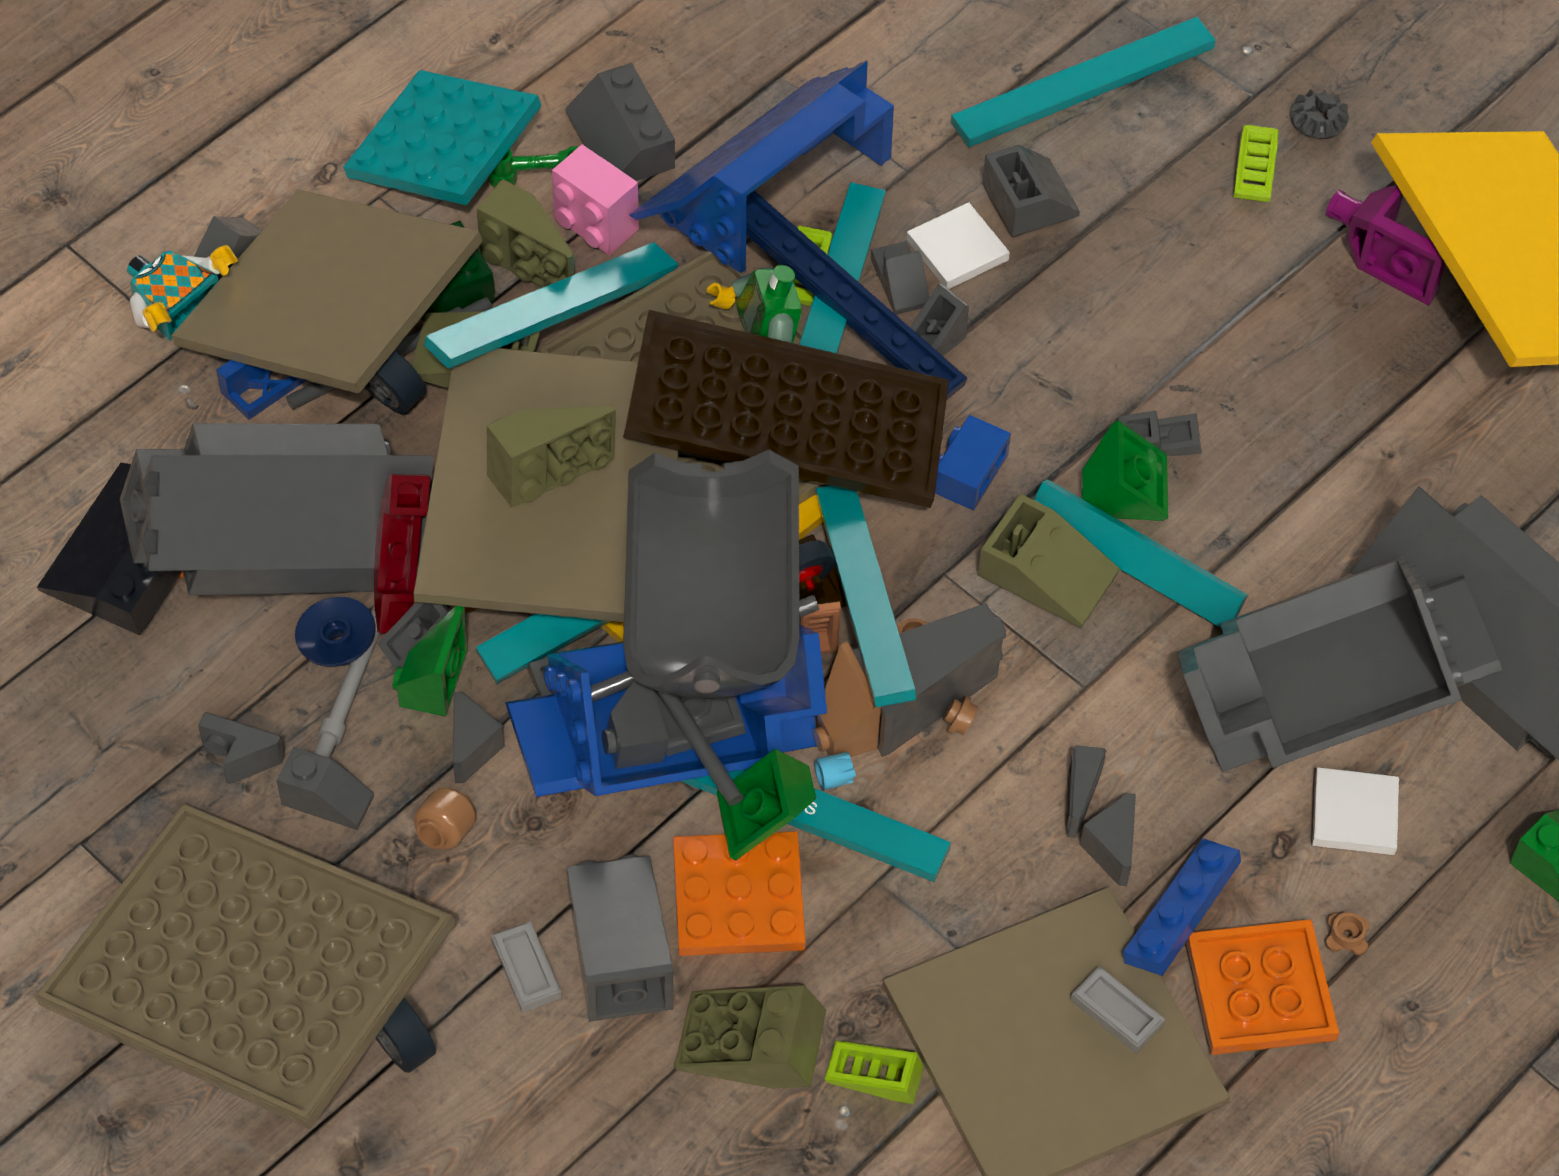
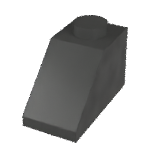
[602,680,669,769]
[277,747,374,830]

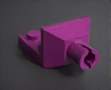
[1325,184,1446,306]

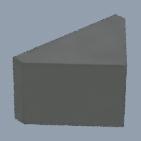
[194,216,262,281]
[910,284,969,356]
[453,692,505,783]
[1080,793,1136,886]

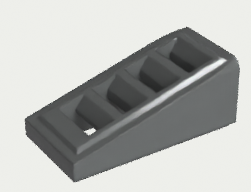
[1066,745,1106,838]

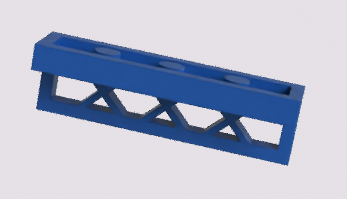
[216,360,307,420]

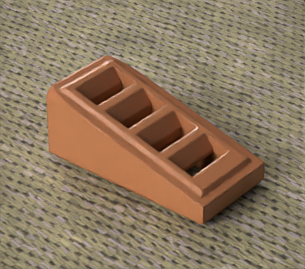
[799,601,841,654]

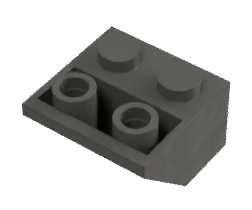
[982,145,1080,237]

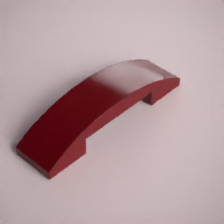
[374,474,430,633]

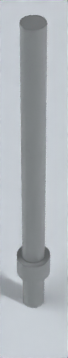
[314,606,380,758]

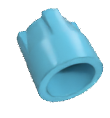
[814,751,856,791]

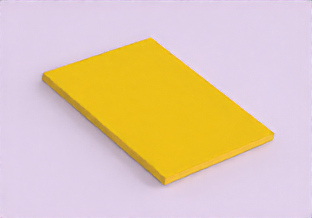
[1371,131,1559,367]

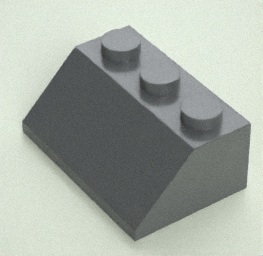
[565,63,675,181]

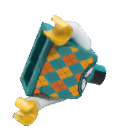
[127,245,239,341]

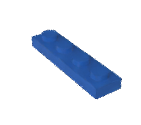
[1123,839,1241,976]

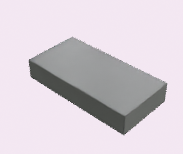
[491,921,562,1013]
[1070,966,1165,1054]

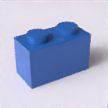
[935,415,1011,511]

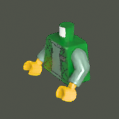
[706,265,802,343]

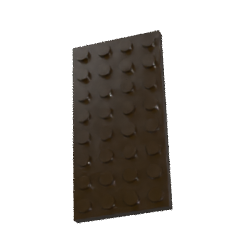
[623,310,949,508]

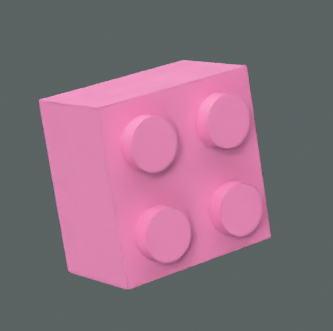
[552,144,639,256]

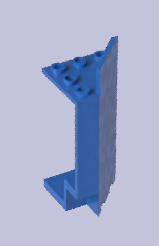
[629,60,894,274]
[505,625,827,797]

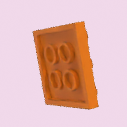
[673,831,806,956]
[1186,919,1339,1055]

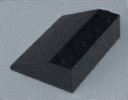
[37,462,182,635]

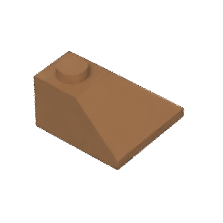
[813,641,881,758]

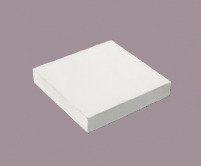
[906,202,1010,289]
[1312,767,1399,855]

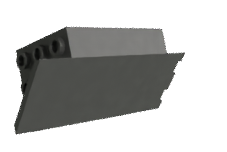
[120,423,433,595]
[1350,486,1559,761]
[1177,556,1503,772]

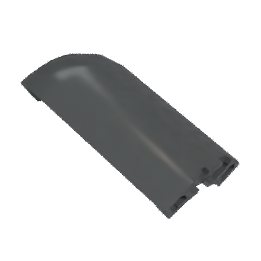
[623,450,799,698]

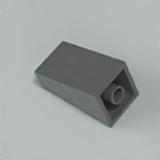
[852,603,1006,757]
[566,855,673,1022]

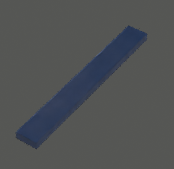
[746,190,967,400]

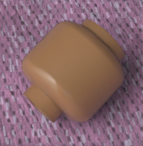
[414,788,476,849]

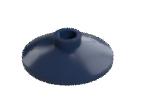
[295,597,375,667]

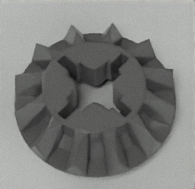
[1291,89,1349,138]

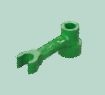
[488,146,579,188]

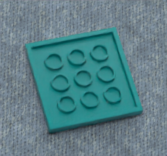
[343,70,542,206]

